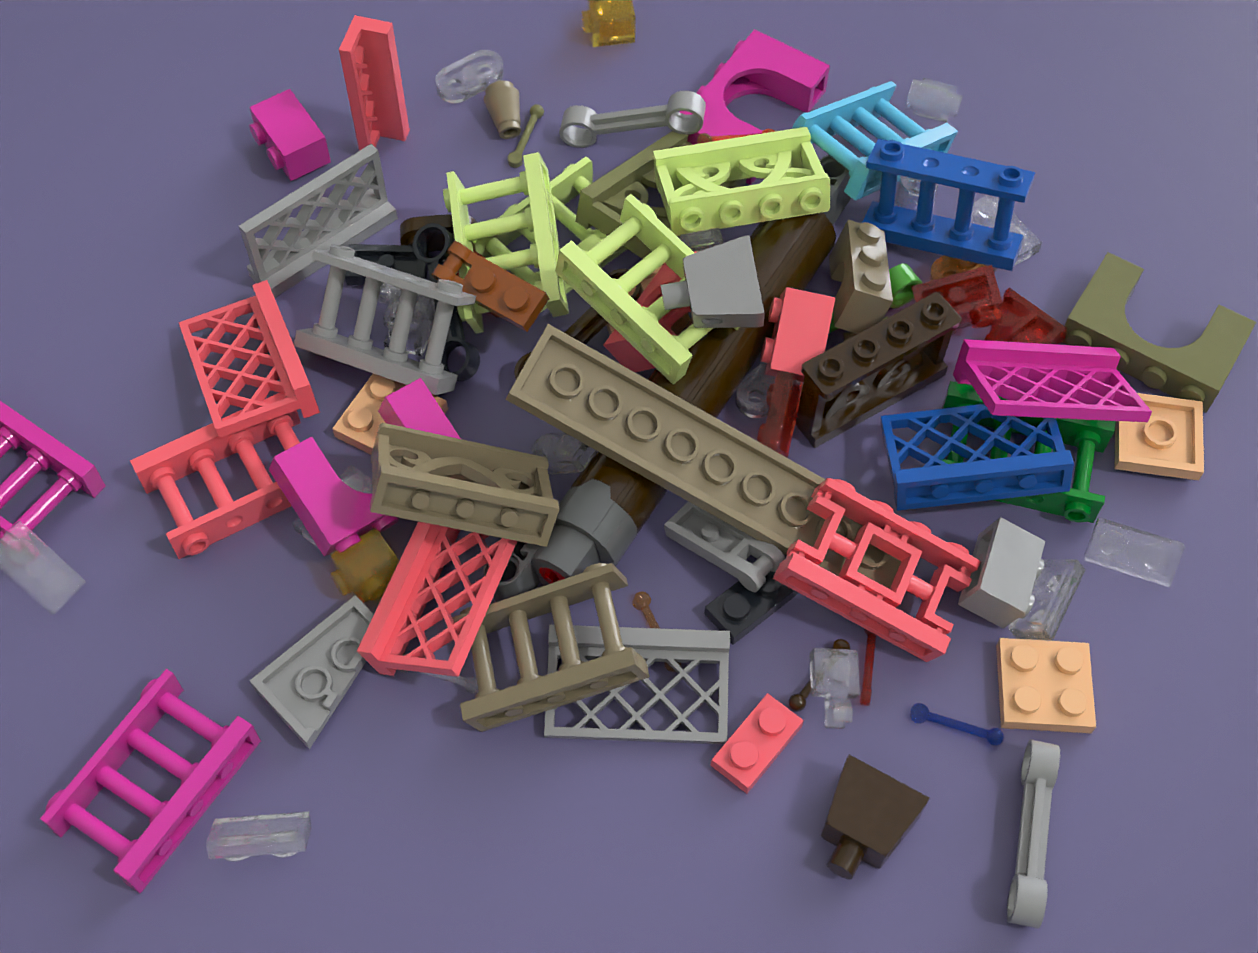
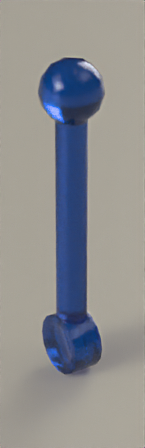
[910,703,1004,746]

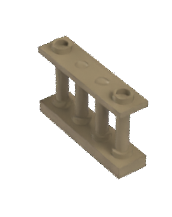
[446,563,650,732]

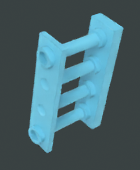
[792,81,958,201]

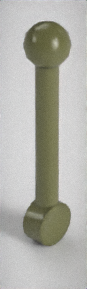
[508,104,544,168]

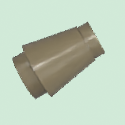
[483,81,521,139]

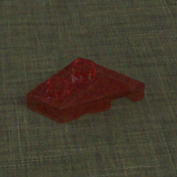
[985,288,1067,345]

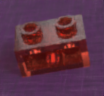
[912,265,1002,336]

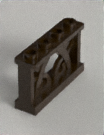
[791,292,962,448]

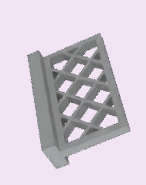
[239,144,398,298]
[544,624,730,744]

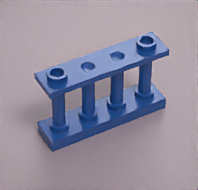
[862,138,1035,271]

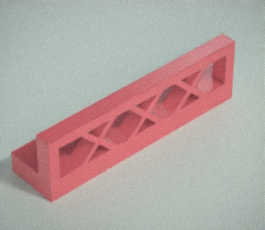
[339,15,410,151]

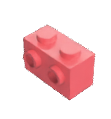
[760,287,835,382]

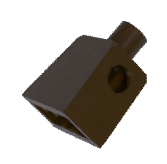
[821,754,930,879]

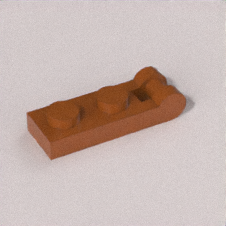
[431,241,550,332]

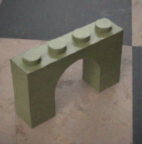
[1058,252,1257,413]

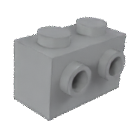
[958,517,1045,628]

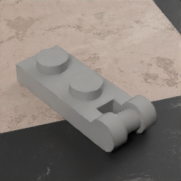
[664,502,785,592]

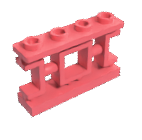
[773,478,981,662]

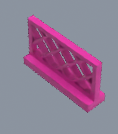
[953,339,1152,422]

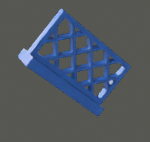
[881,400,1074,511]

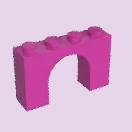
[679,29,830,185]
[269,378,461,557]

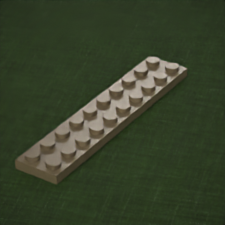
[505,324,901,608]

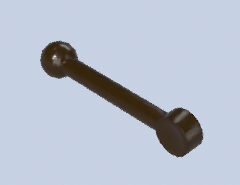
[789,639,850,711]

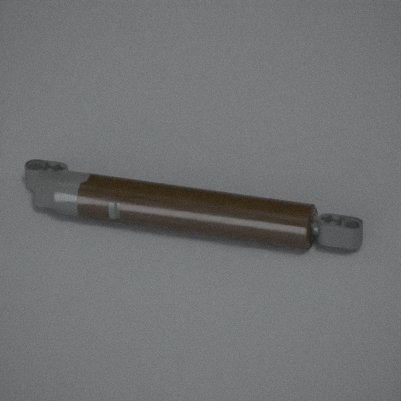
[483,155,851,602]

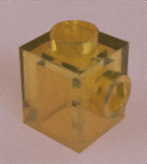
[582,0,636,47]
[330,528,399,603]

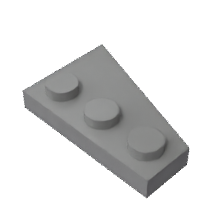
[250,595,374,750]

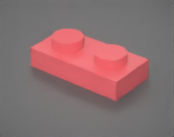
[711,693,804,794]

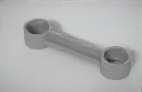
[559,91,706,148]
[1007,739,1060,929]

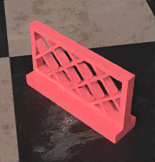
[178,280,320,438]
[357,521,517,677]

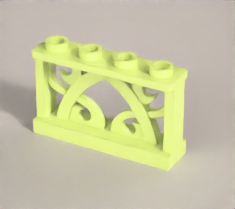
[653,127,830,236]

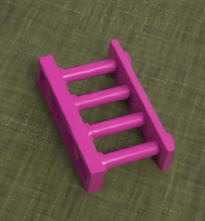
[0,401,106,560]
[40,669,261,894]

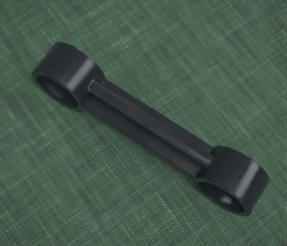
[413,223,480,382]

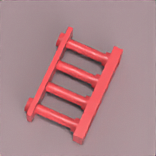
[130,393,301,559]

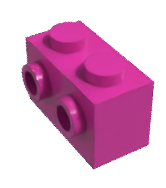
[249,89,331,181]

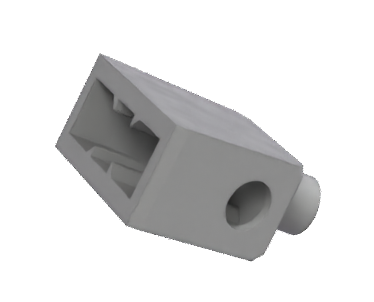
[661,235,764,328]

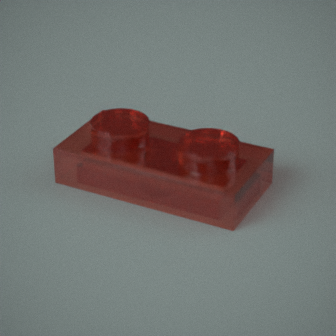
[757,371,803,458]

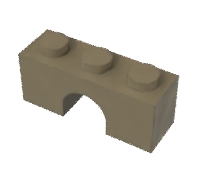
[829,219,893,334]

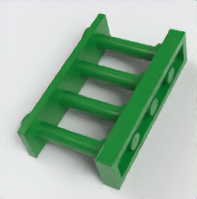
[942,381,1116,523]

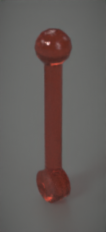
[860,629,877,706]

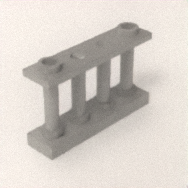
[294,244,476,395]

